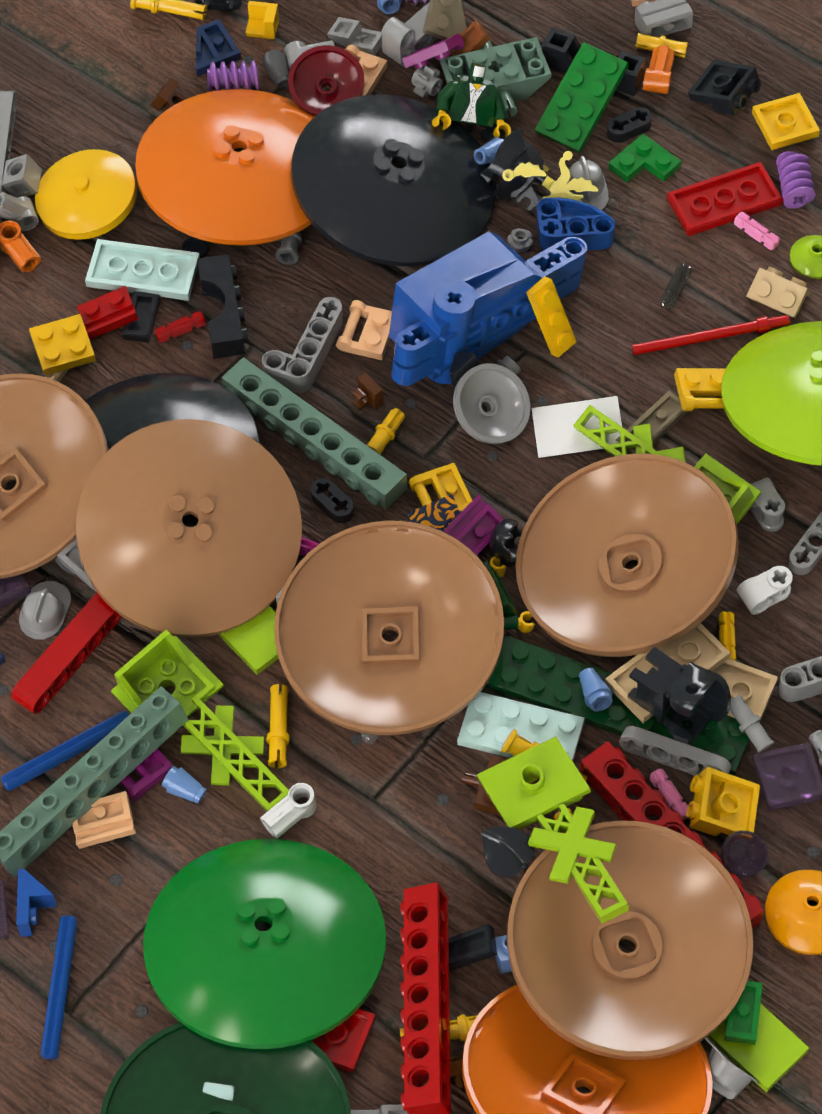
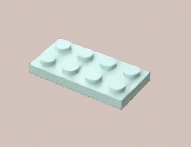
[85,239,200,301]
[457,692,585,761]

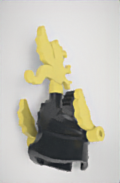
[480,128,599,211]

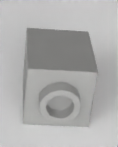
[2,154,42,198]

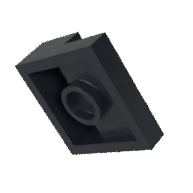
[688,60,761,116]

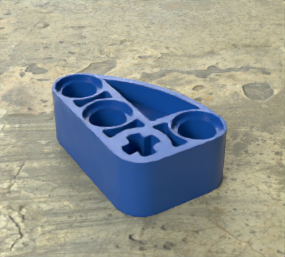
[536,197,615,251]

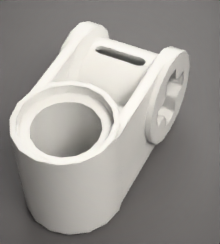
[736,566,793,615]

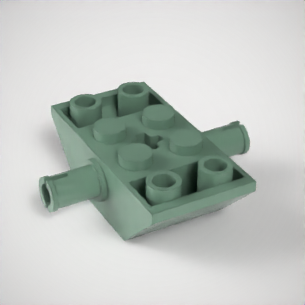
[440,37,551,118]

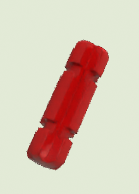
[154,311,206,343]

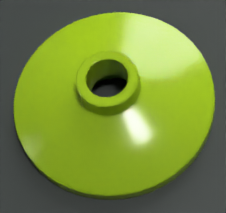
[790,235,822,279]

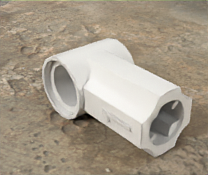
[260,783,317,838]

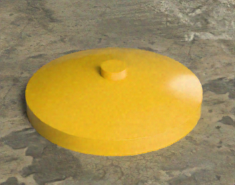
[35,149,138,240]

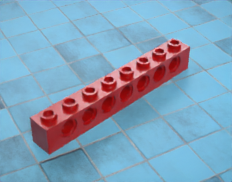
[580,741,763,929]
[400,882,451,1114]

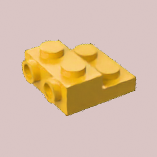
[686,767,760,841]

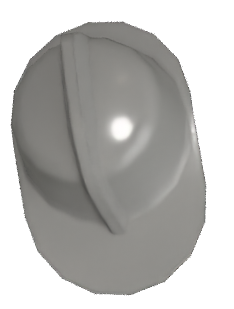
[568,156,609,210]
[19,581,71,640]
[705,1037,760,1100]

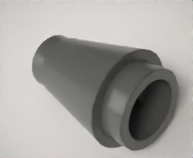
[262,49,289,89]

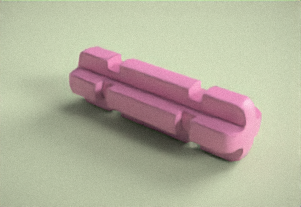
[734,212,780,250]
[650,768,688,820]

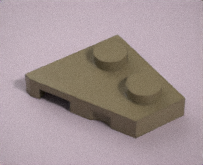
[423,0,467,40]

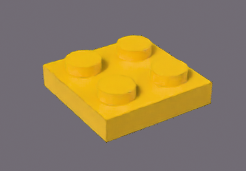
[752,93,820,150]
[29,314,96,376]

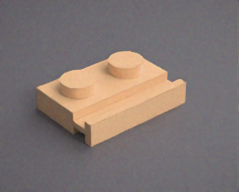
[72,791,136,849]

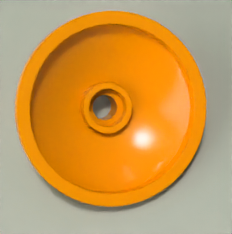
[765,870,822,955]

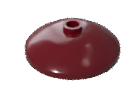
[288,45,365,116]

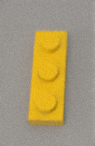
[526,276,577,358]

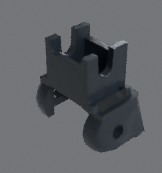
[628,647,731,745]

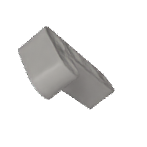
[381,3,465,66]
[262,297,343,393]

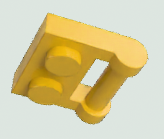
[674,368,726,411]
[408,463,472,512]

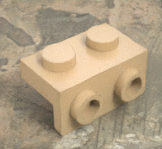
[746,267,811,319]

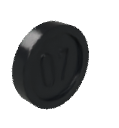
[182,237,208,258]

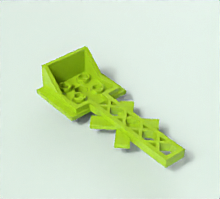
[573,405,762,525]
[111,630,289,812]
[477,736,629,924]

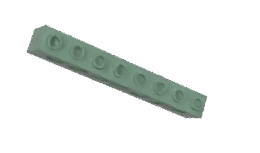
[222,357,407,510]
[0,686,189,878]

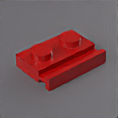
[77,286,139,340]

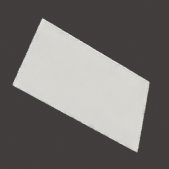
[532,396,622,458]

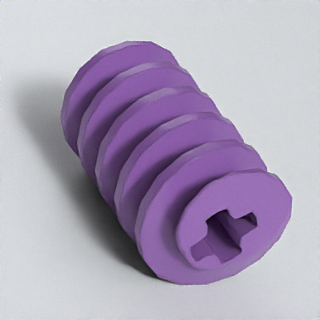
[207,60,259,92]
[776,151,816,209]

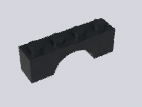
[542,27,646,96]
[197,254,249,359]

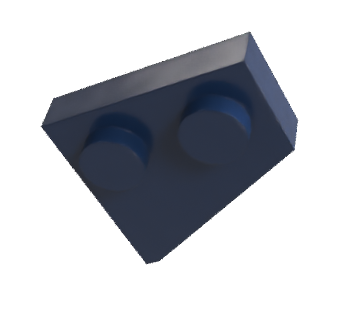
[195,19,241,76]

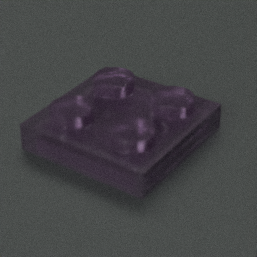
[752,742,822,811]

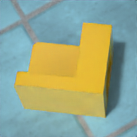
[246,1,279,39]

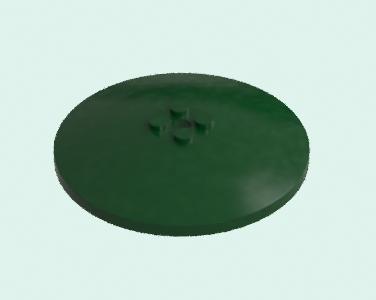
[100,1022,351,1114]

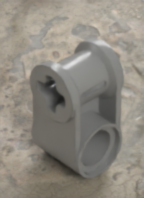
[749,477,785,532]

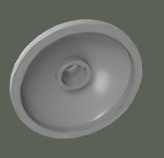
[453,363,530,444]

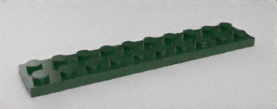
[485,635,750,776]

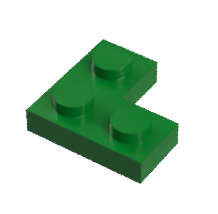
[608,134,681,183]
[724,981,763,1045]

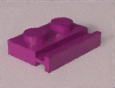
[442,494,504,556]

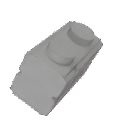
[634,0,693,37]

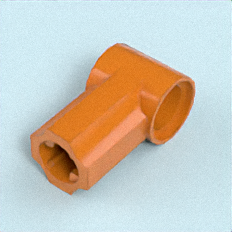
[643,45,675,95]
[0,221,41,273]

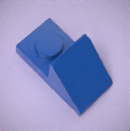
[16,869,57,936]

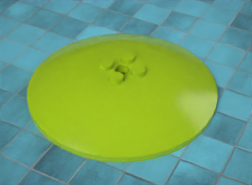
[722,321,822,466]

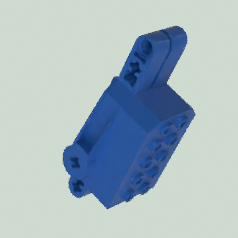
[389,231,587,386]

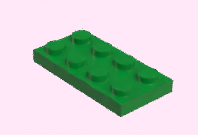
[535,42,629,154]

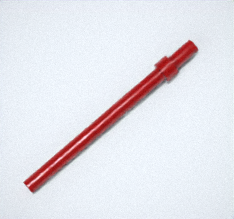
[632,314,790,355]

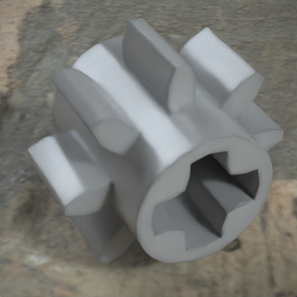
[411,65,443,98]

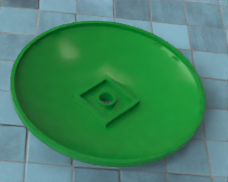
[143,839,386,1049]

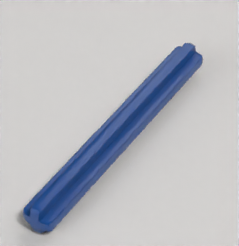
[1,710,130,791]
[40,915,77,1060]

